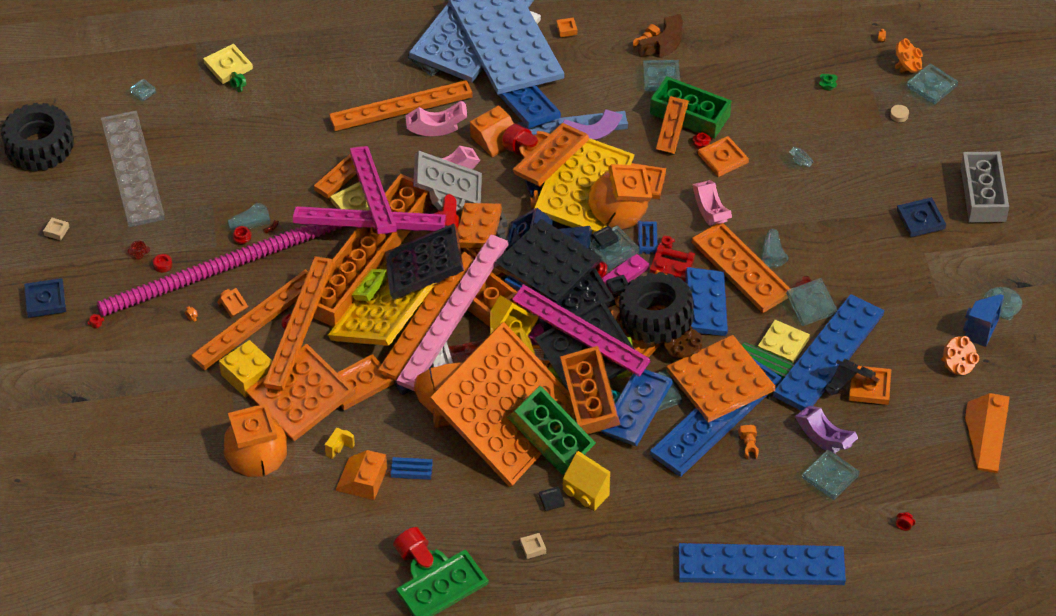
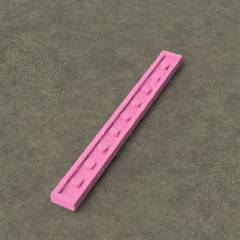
[397,234,508,391]

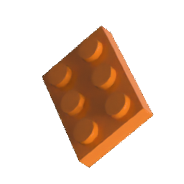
[458,203,502,248]
[338,354,394,411]

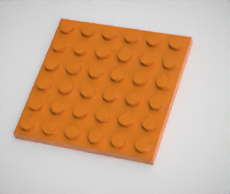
[427,322,576,487]

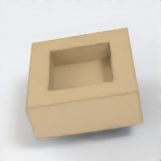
[43,218,69,240]
[520,533,546,559]

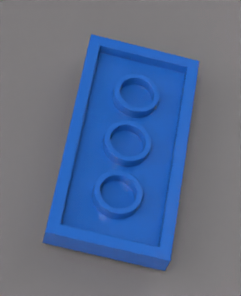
[498,85,561,128]
[685,267,728,336]
[601,369,673,447]

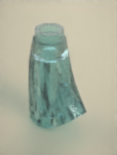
[228,203,271,230]
[762,229,789,268]

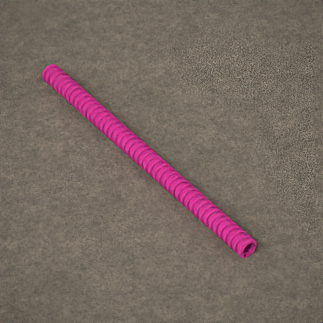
[97,224,346,317]

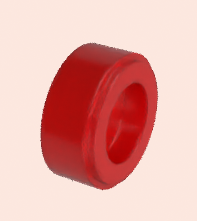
[153,254,172,273]

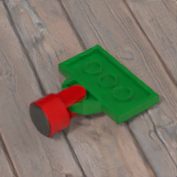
[393,527,489,616]

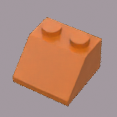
[470,105,514,157]
[336,450,387,500]

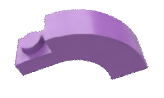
[563,109,623,141]
[795,406,858,454]

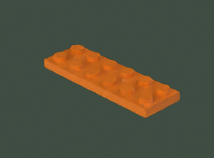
[692,223,793,313]

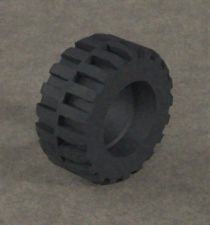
[1,103,74,171]
[619,272,694,344]

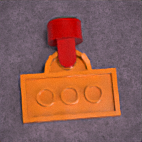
[502,123,589,186]

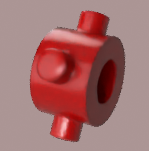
[659,236,675,249]
[87,314,104,328]

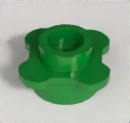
[230,72,246,92]
[819,74,838,90]

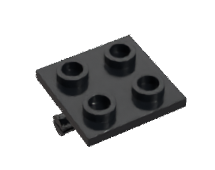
[826,358,880,395]

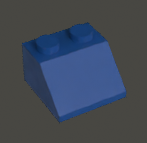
[963,294,1004,347]

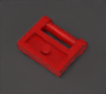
[650,244,695,283]

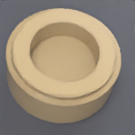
[890,105,909,122]

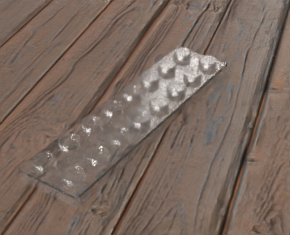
[101,110,165,227]

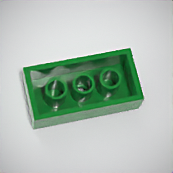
[650,76,732,139]
[507,385,596,475]

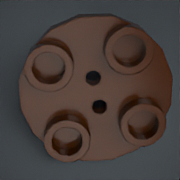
[664,326,703,359]

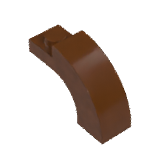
[638,14,683,58]

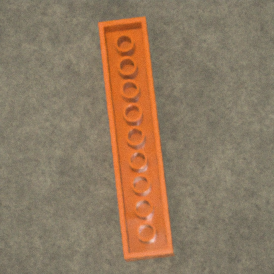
[313,174,432,327]

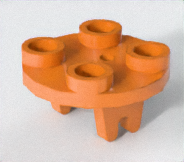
[895,38,923,73]
[941,336,979,375]

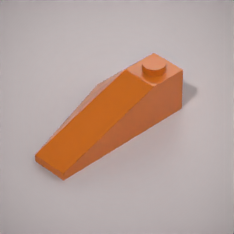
[965,393,1009,473]

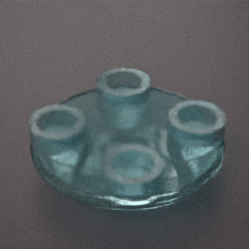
[984,287,1022,320]

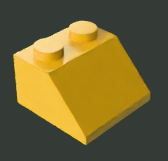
[490,295,538,336]
[563,451,610,511]

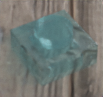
[130,79,156,102]
[790,147,814,167]

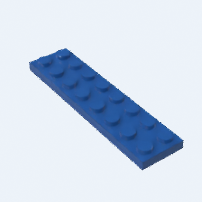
[773,294,884,411]
[650,358,782,477]
[679,543,846,585]

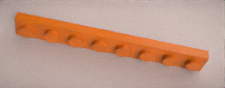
[329,80,472,131]
[264,256,334,391]
[379,256,473,380]
[191,269,308,370]

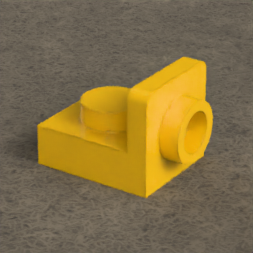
[325,427,355,459]

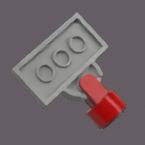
[413,151,482,233]

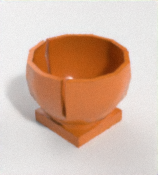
[588,164,652,230]
[414,362,462,428]
[224,403,287,477]

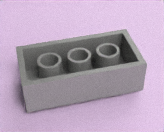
[961,152,1009,222]

